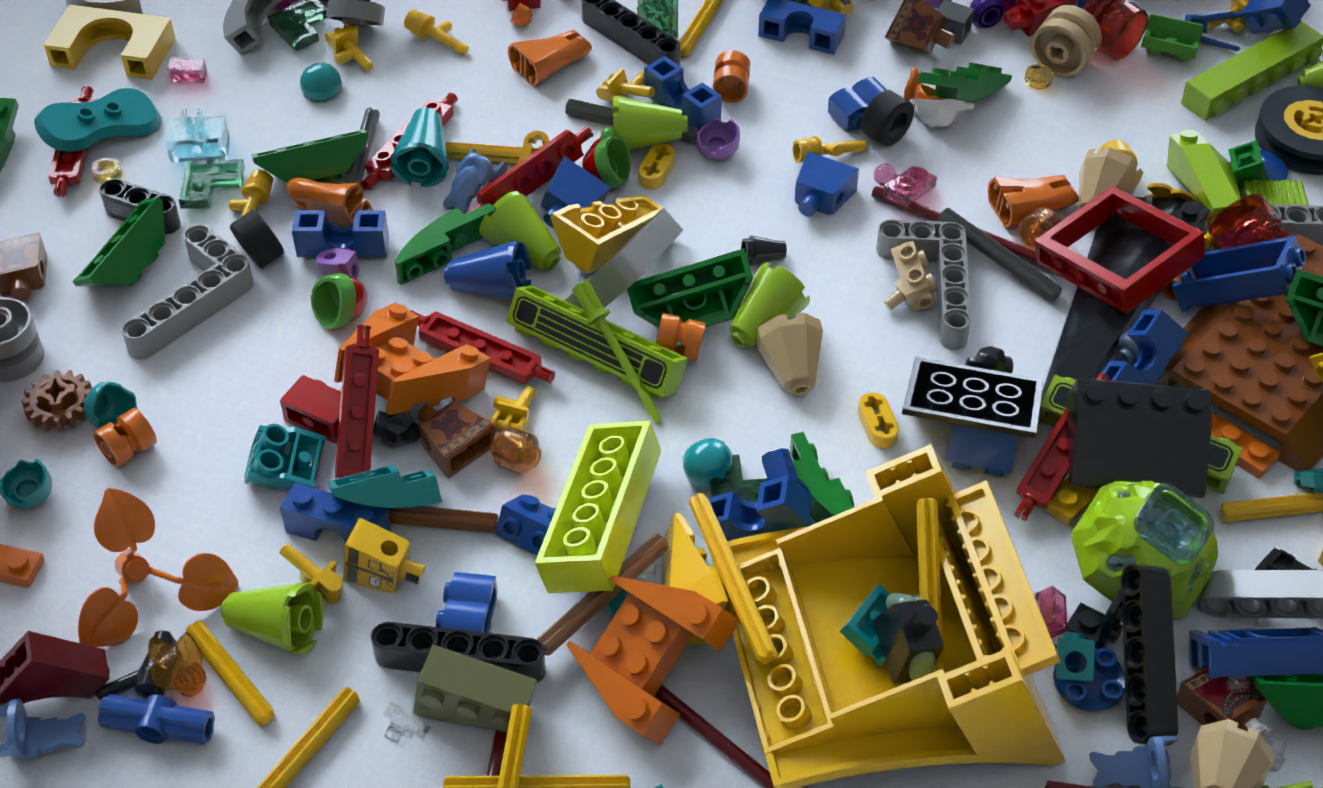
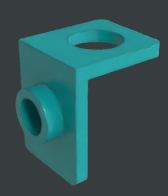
[1053,632,1095,682]

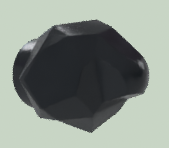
[965,346,1013,373]
[373,410,420,448]

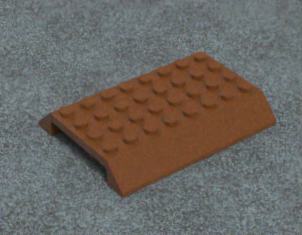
[1154,234,1323,471]

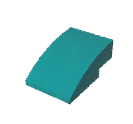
[327,464,442,508]

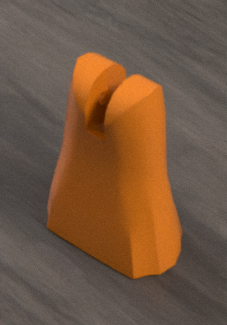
[507,30,592,87]
[987,175,1079,228]
[287,178,373,228]

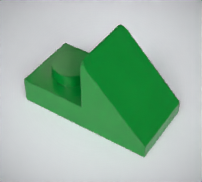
[1228,140,1269,189]

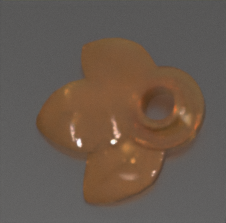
[147,632,206,697]

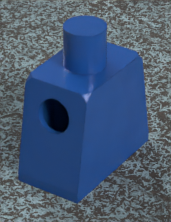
[794,152,859,217]
[541,156,611,228]

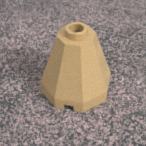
[1078,147,1144,209]
[757,312,823,395]
[1189,719,1275,788]

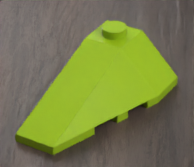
[1167,130,1242,214]

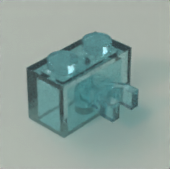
[165,108,230,162]

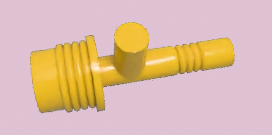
[404,9,469,56]
[792,136,867,163]
[229,170,274,237]

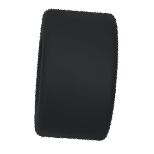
[861,90,914,147]
[230,210,284,269]

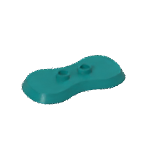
[34,88,162,152]

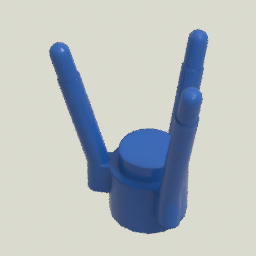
[1185,10,1241,52]

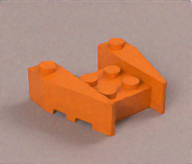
[334,302,491,415]
[566,575,740,745]

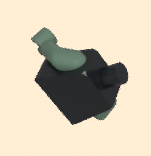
[873,593,943,685]

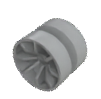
[327,0,385,27]
[0,297,44,382]

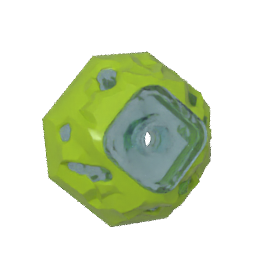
[1071,481,1218,619]

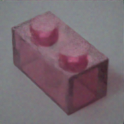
[167,58,207,83]
[1035,586,1067,638]

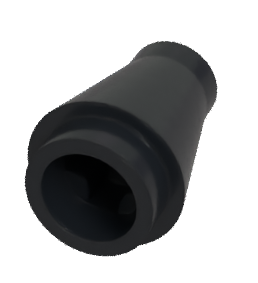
[741,235,787,265]

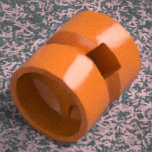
[713,50,751,103]
[656,313,706,362]
[93,408,157,468]

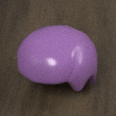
[697,118,740,160]

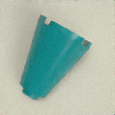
[391,107,449,187]

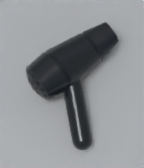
[96,631,178,700]

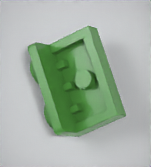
[1141,14,1204,60]

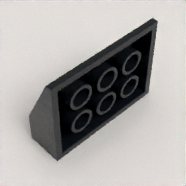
[902,357,1044,438]
[1067,378,1212,498]

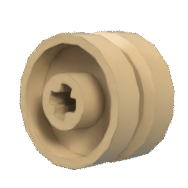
[1030,5,1102,77]

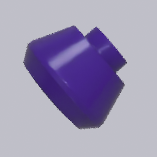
[970,0,1005,28]

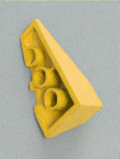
[551,195,666,274]
[662,513,728,645]

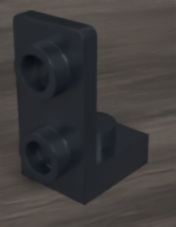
[1063,589,1123,649]

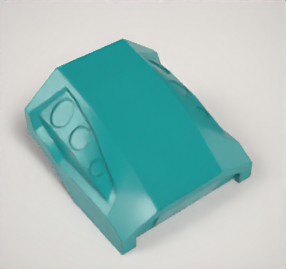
[244,424,326,489]

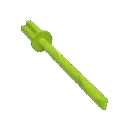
[572,280,662,424]

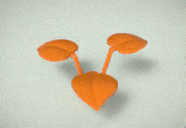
[78,488,239,647]

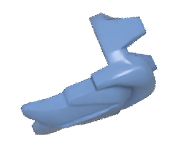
[443,148,508,214]
[0,698,86,760]
[1089,736,1182,788]

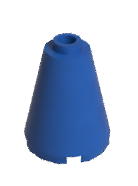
[444,241,531,301]

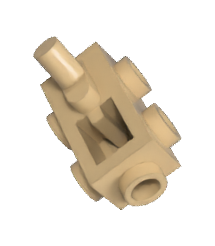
[883,241,937,312]

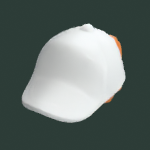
[904,67,974,128]

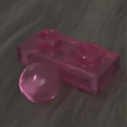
[874,163,937,207]

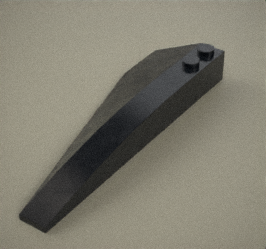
[1041,197,1209,401]

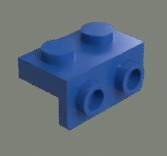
[495,494,556,555]

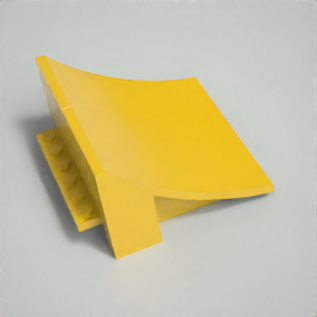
[711,444,1066,788]

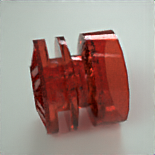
[1083,0,1148,61]
[1208,194,1292,249]

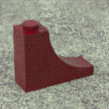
[0,631,110,705]

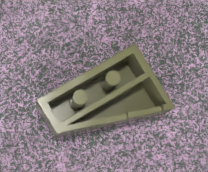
[413,644,537,732]

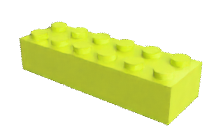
[535,420,661,593]

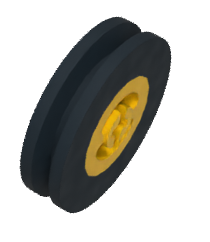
[1255,86,1323,175]

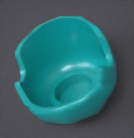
[300,62,342,101]
[84,381,137,429]
[683,438,732,490]
[0,459,52,510]

